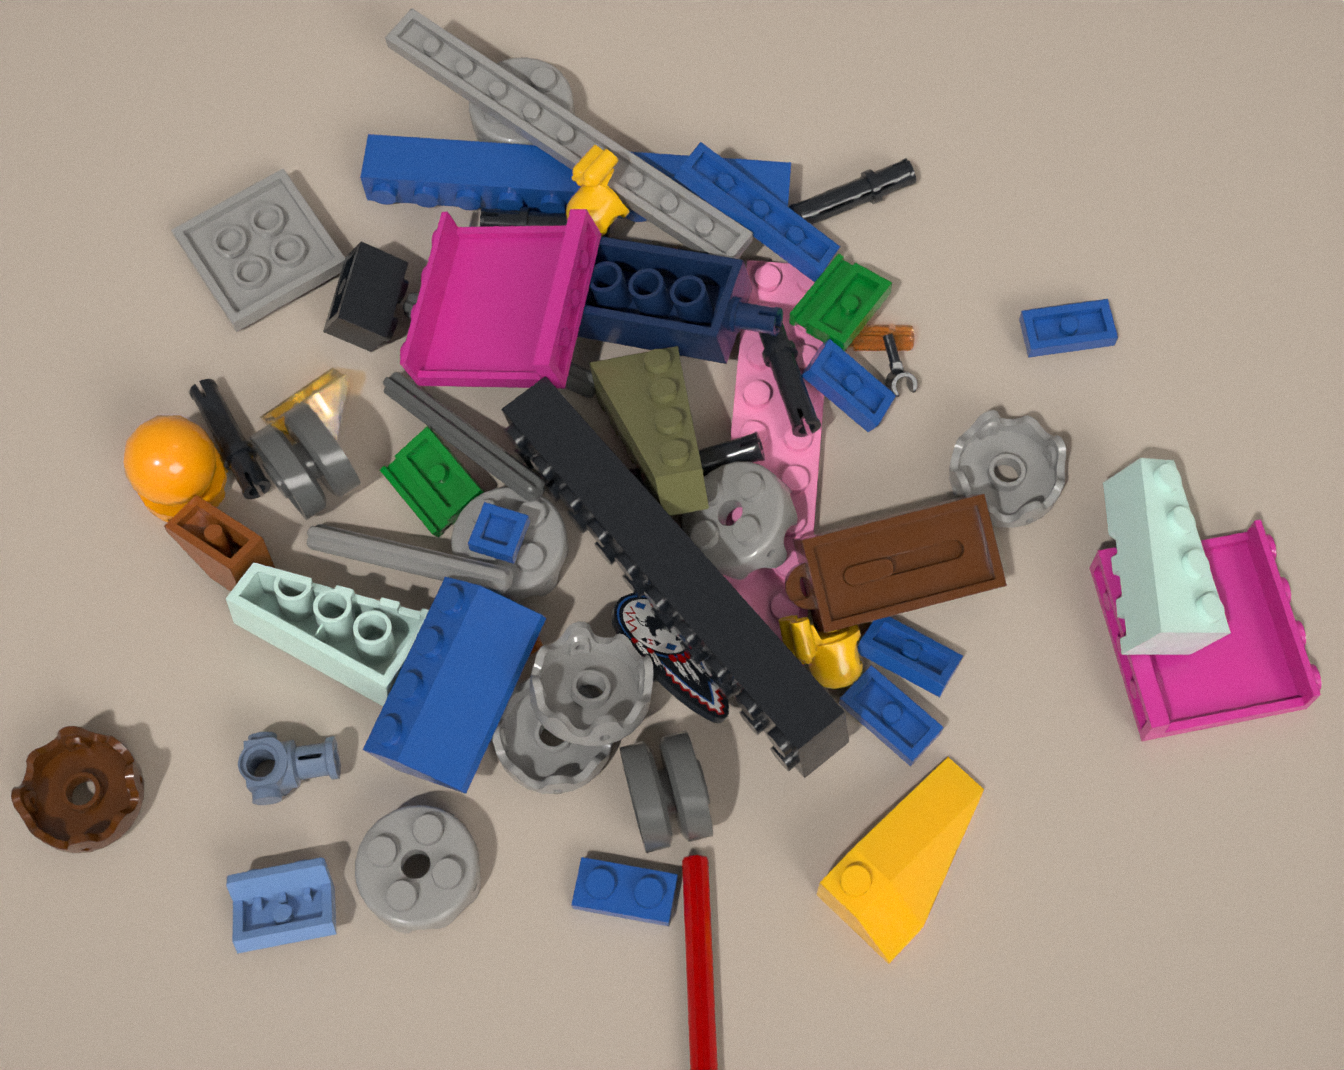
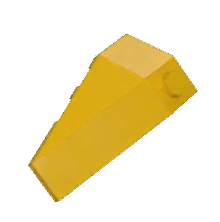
[816,757,984,964]

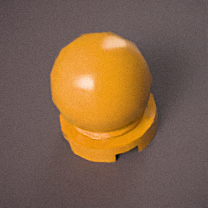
[123,415,228,522]

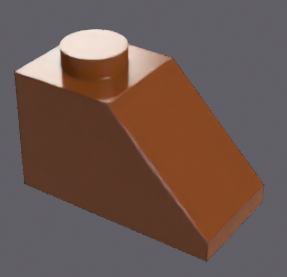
[164,495,275,592]

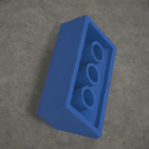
[363,577,546,794]

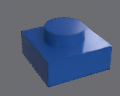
[468,502,530,564]

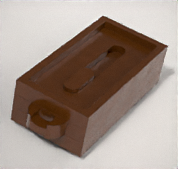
[785,494,1007,633]

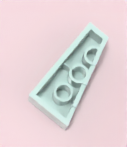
[1103,458,1231,655]
[226,562,429,706]

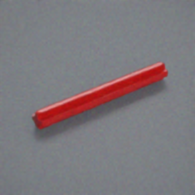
[682,855,718,1070]

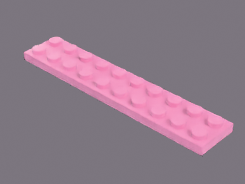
[722,260,828,666]

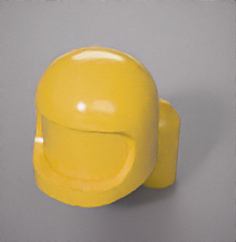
[566,145,630,237]
[778,615,863,689]

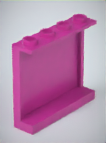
[400,209,602,389]
[1089,520,1322,741]

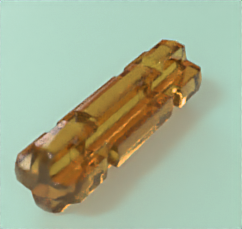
[846,325,915,351]

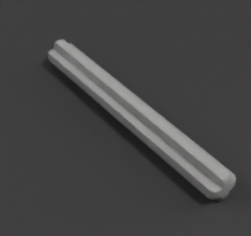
[306,524,513,595]

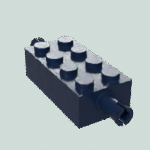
[577,237,783,364]

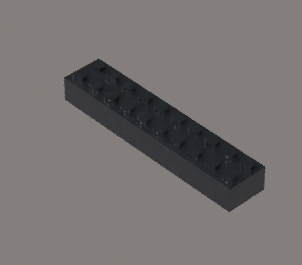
[501,376,850,778]

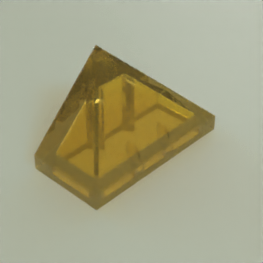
[260,367,349,441]

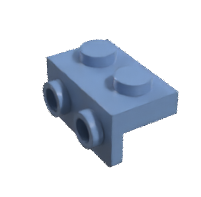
[226,858,337,954]

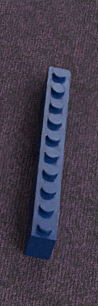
[360,134,791,222]

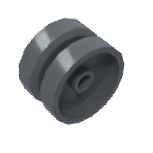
[250,402,361,520]
[619,730,713,853]

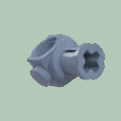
[238,732,341,805]

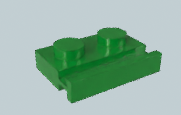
[789,253,892,351]
[380,426,485,538]

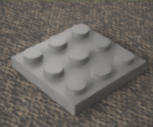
[171,169,345,332]

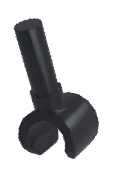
[882,333,917,397]

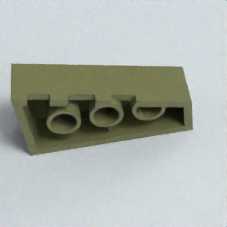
[589,346,709,516]

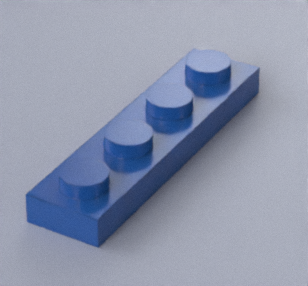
[674,142,841,282]

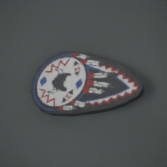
[611,593,729,723]

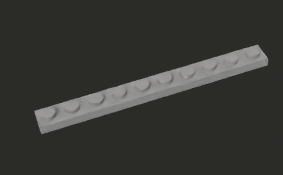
[385,8,753,259]

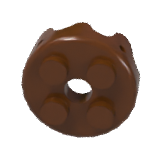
[11,726,144,853]

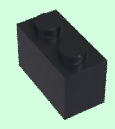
[323,241,409,352]

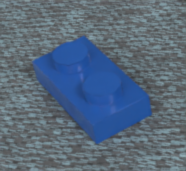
[1019,299,1118,358]
[802,339,896,432]
[858,617,963,698]
[839,665,944,767]
[571,857,678,926]

